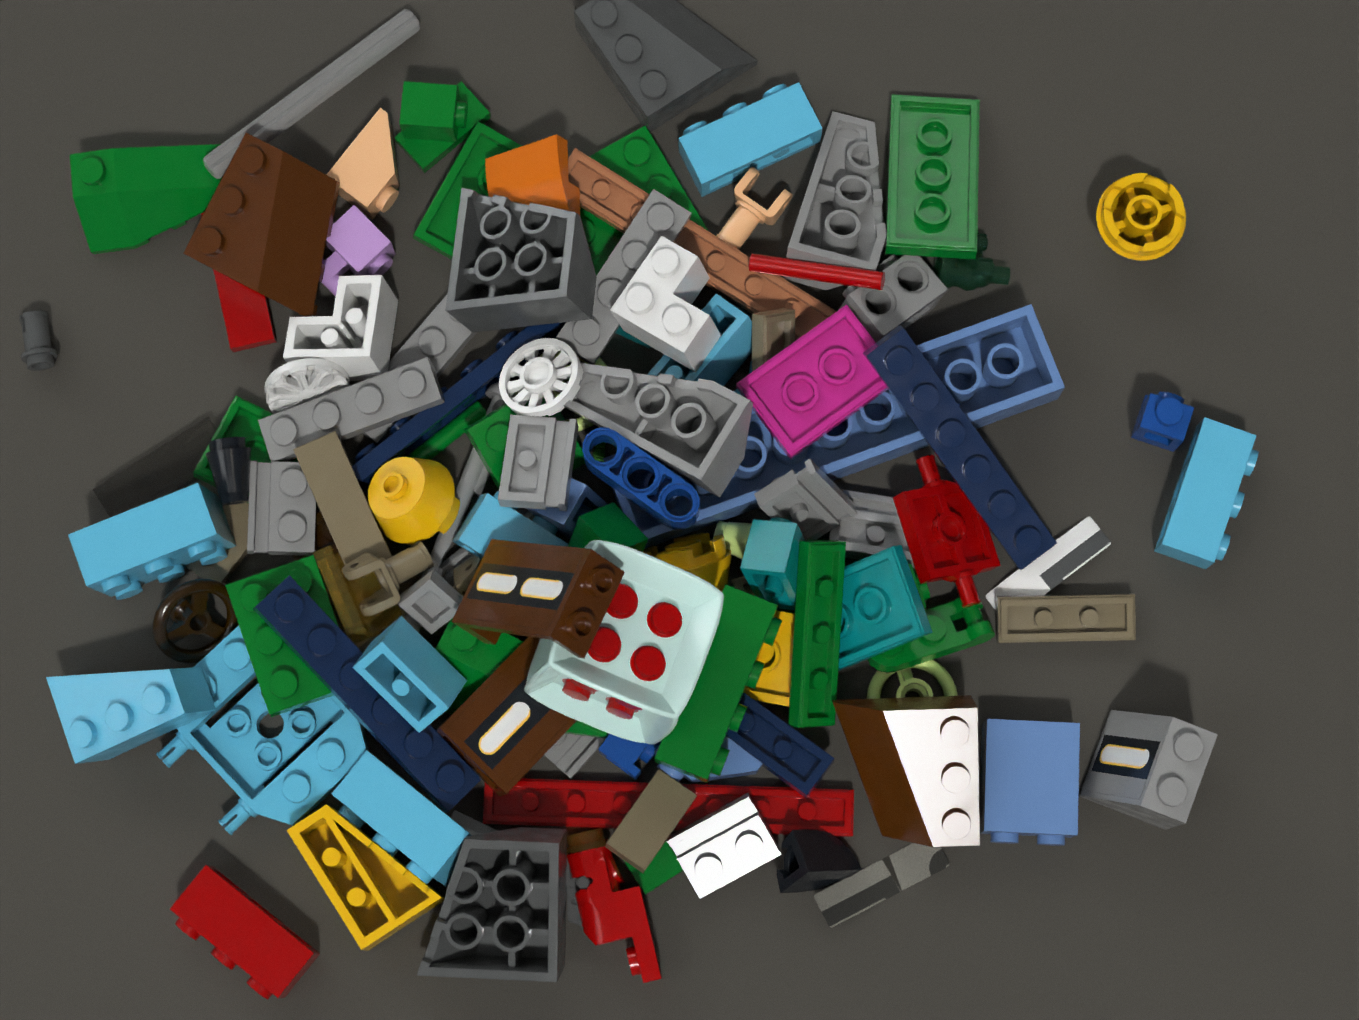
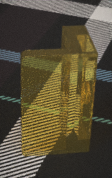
[313,545,404,644]

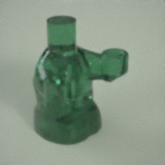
[933,233,1010,291]

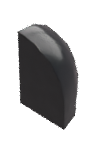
[777,829,862,893]

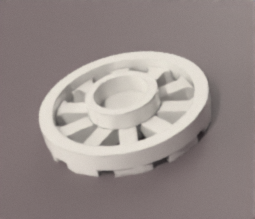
[499,338,583,417]
[264,358,350,414]

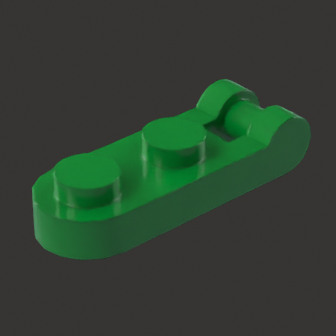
[867,597,995,673]

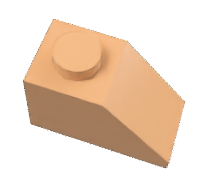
[326,108,400,220]

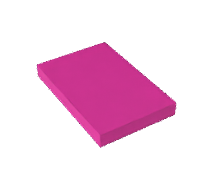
[736,304,888,460]

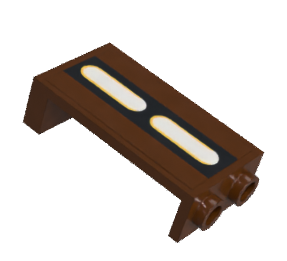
[451,539,625,659]
[436,637,577,797]

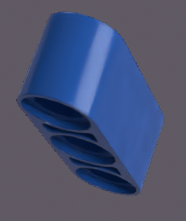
[582,427,700,530]

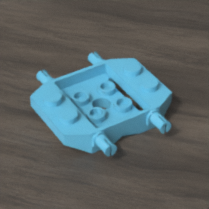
[156,625,369,835]

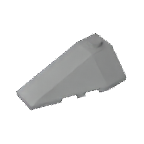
[783,111,886,290]
[564,363,753,497]

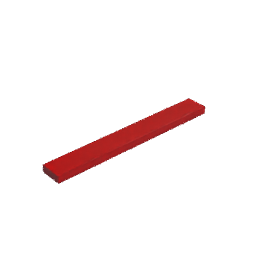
[483,778,854,837]

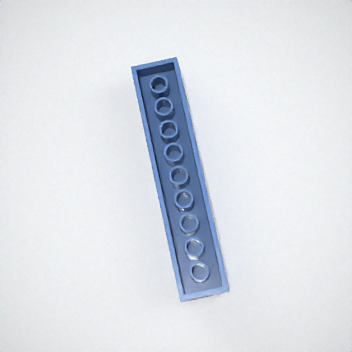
[603,304,1065,549]

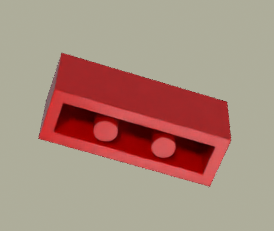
[170,865,320,1000]

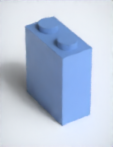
[979,719,1080,846]

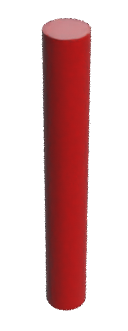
[749,253,885,290]

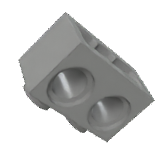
[838,254,948,342]

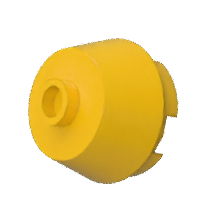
[1096,173,1186,261]
[368,457,460,546]
[643,533,732,592]

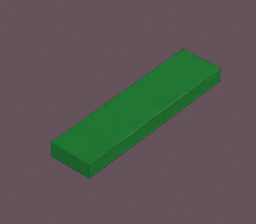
[788,540,846,728]

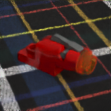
[566,828,662,983]

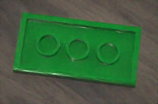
[885,94,980,259]

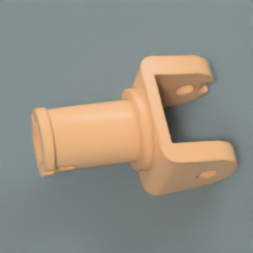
[716,166,793,251]

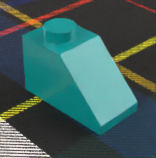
[740,517,805,613]

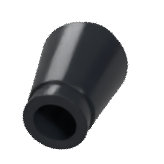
[206,437,252,505]

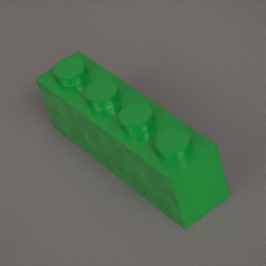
[655,584,782,783]

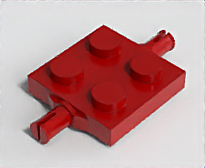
[893,455,1001,608]

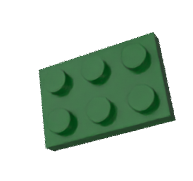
[225,555,339,717]

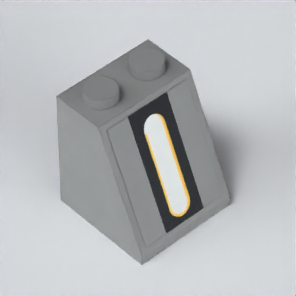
[1079,710,1218,830]

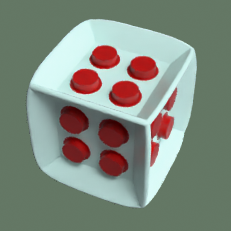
[524,540,724,745]

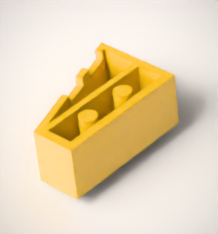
[287,804,445,951]

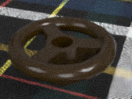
[153,579,239,663]

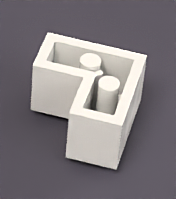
[610,236,721,373]
[283,275,398,381]

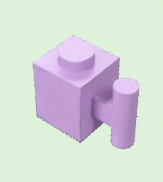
[321,205,396,297]

